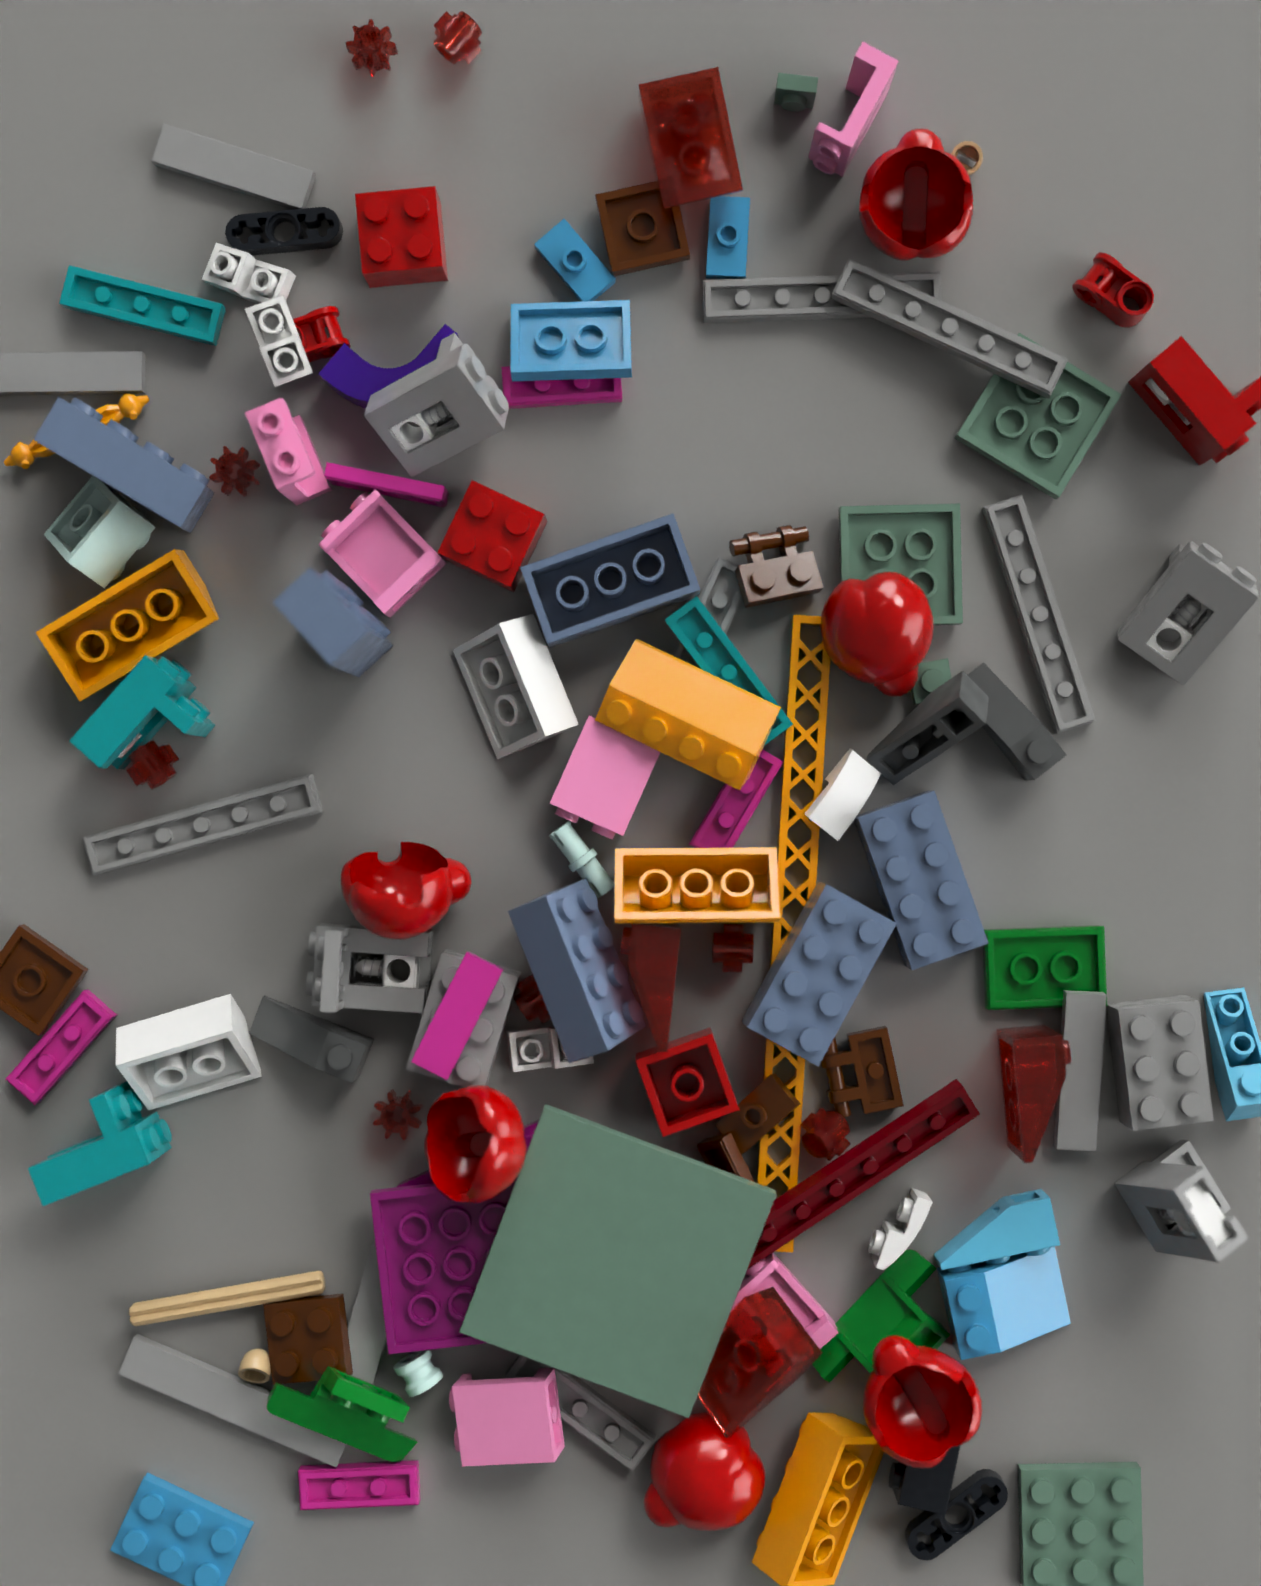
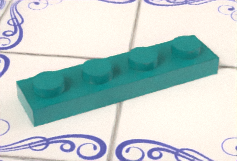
[59,265,226,346]
[665,595,793,746]

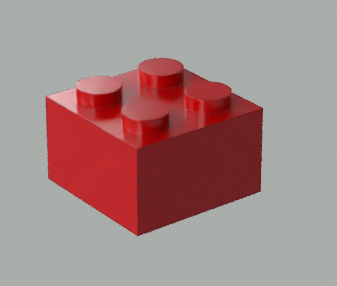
[355,186,448,288]
[437,480,547,593]
[636,1027,739,1137]

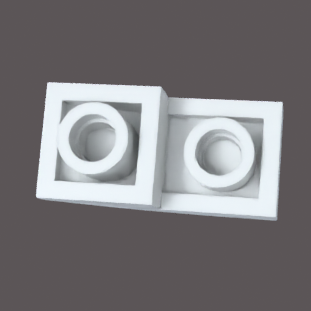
[202,243,296,304]
[245,295,313,387]
[804,749,881,841]
[506,1026,594,1072]
[868,1188,932,1271]

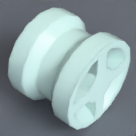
[393,1350,443,1397]

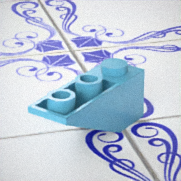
[1203,987,1261,1121]
[934,1189,1060,1273]

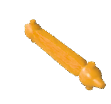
[3,393,150,469]

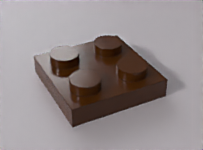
[595,177,690,276]
[0,924,89,1036]
[263,1294,353,1385]

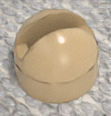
[951,141,983,176]
[238,1348,271,1383]

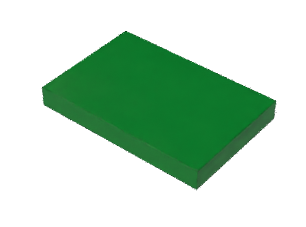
[983,925,1107,1010]

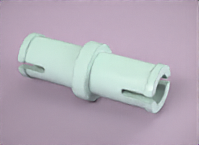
[549,821,615,899]

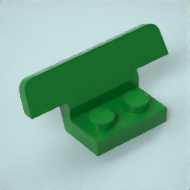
[810,1249,951,1383]
[267,1366,417,1462]

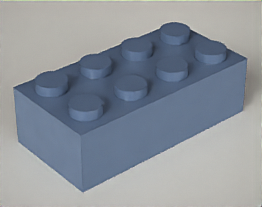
[33,397,214,533]
[520,513,700,648]
[272,567,393,677]
[854,791,989,970]
[508,878,646,1063]
[741,882,897,1066]

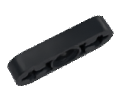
[225,207,343,256]
[905,1469,1008,1560]

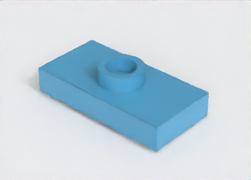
[706,195,750,279]
[534,219,616,301]

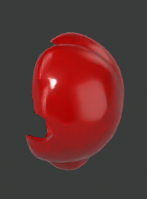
[859,128,973,261]
[821,572,934,697]
[340,842,472,940]
[424,1085,526,1203]
[863,1335,982,1468]
[643,1412,766,1531]

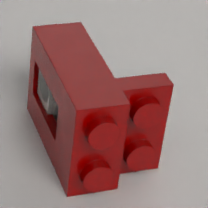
[1128,336,1261,466]

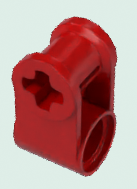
[1072,252,1154,328]
[293,306,351,363]

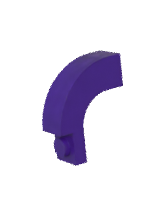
[319,324,459,409]

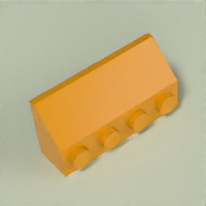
[35,549,219,702]
[595,639,781,790]
[614,847,780,923]
[751,1412,884,1586]

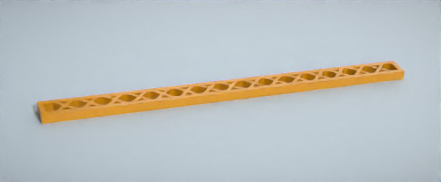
[757,615,830,1253]

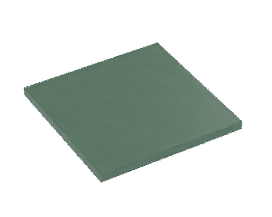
[460,1104,776,1418]

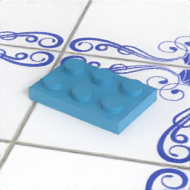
[511,300,632,381]
[110,1472,254,1586]

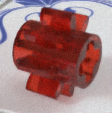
[433,11,482,64]
[346,19,398,77]
[209,446,261,497]
[126,740,179,790]
[712,924,754,973]
[514,974,551,1024]
[373,1089,423,1140]
[800,1108,851,1161]

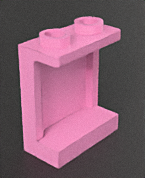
[808,41,899,177]
[245,398,332,506]
[318,490,447,618]
[550,715,661,840]
[727,1253,838,1386]
[449,1368,565,1467]

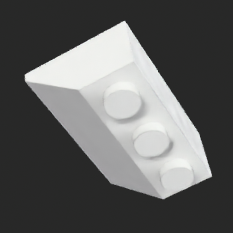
[453,614,579,759]
[116,994,261,1111]

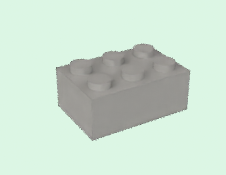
[406,949,522,1087]
[1106,995,1214,1131]

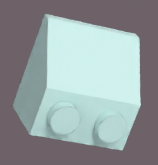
[44,476,156,589]

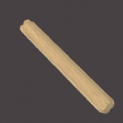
[129,1271,325,1326]

